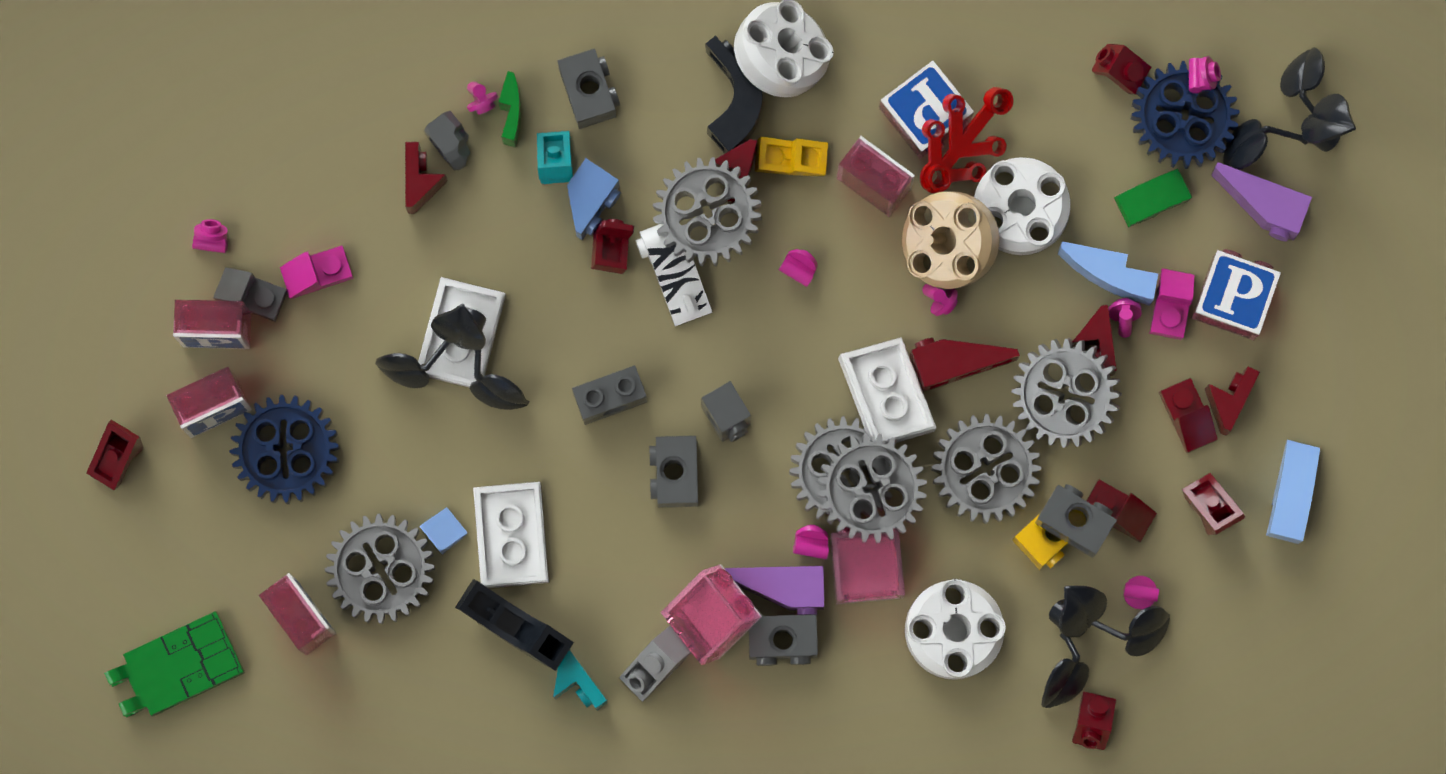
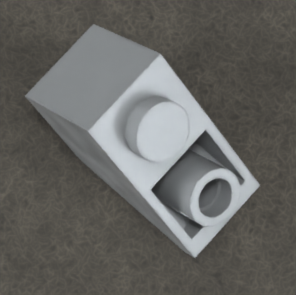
[619,623,697,702]

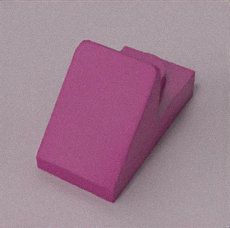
[280,245,354,299]
[1149,268,1195,340]

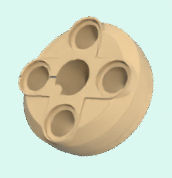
[902,191,999,289]

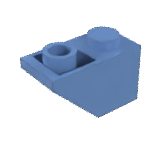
[567,158,621,240]

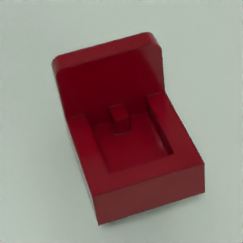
[1092,44,1152,95]
[591,219,634,274]
[1072,691,1116,750]

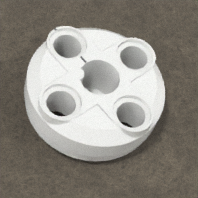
[734,0,834,97]
[974,157,1070,255]
[905,579,1006,679]

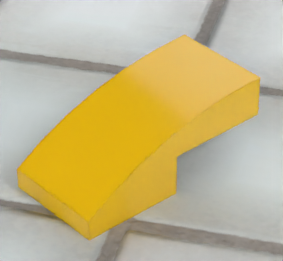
[755,137,828,176]

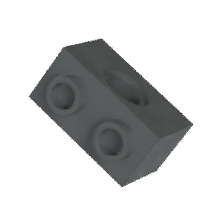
[557,48,620,129]
[572,365,647,425]
[701,381,751,442]
[649,436,698,508]
[1035,484,1117,558]
[748,615,818,666]

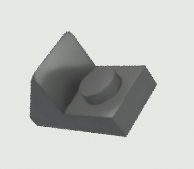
[213,267,288,322]

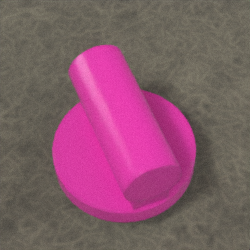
[1189,56,1221,93]
[467,81,498,115]
[192,219,228,253]
[778,249,818,287]
[922,284,958,316]
[1108,298,1142,338]
[793,525,829,559]
[1123,576,1159,609]

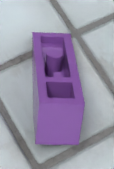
[1211,162,1312,241]
[724,566,824,615]

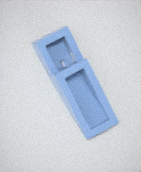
[1058,241,1158,305]
[1266,440,1320,544]

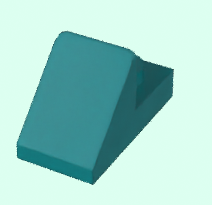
[537,131,573,184]
[553,650,608,710]

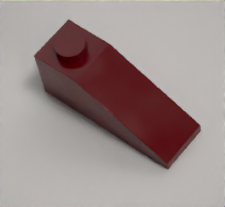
[910,337,1020,392]

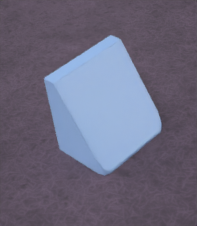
[419,507,468,554]

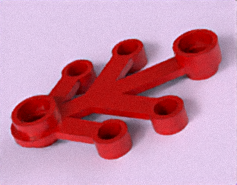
[920,87,1014,194]

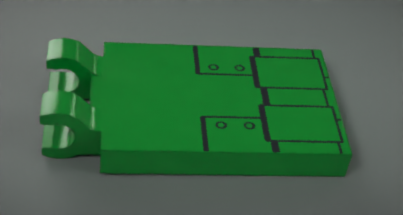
[104,611,245,718]

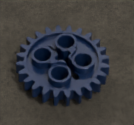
[1130,61,1240,169]
[229,395,340,504]

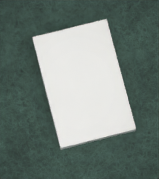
[418,277,506,388]
[838,337,936,444]
[473,482,549,588]

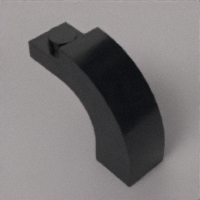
[705,35,762,154]
[455,579,574,671]

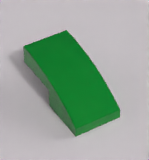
[498,71,521,148]
[1114,168,1192,227]

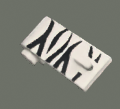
[635,224,712,326]

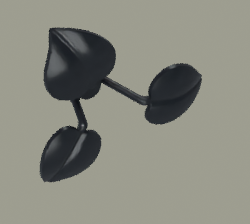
[1223,47,1356,170]
[375,303,530,410]
[1041,586,1170,708]

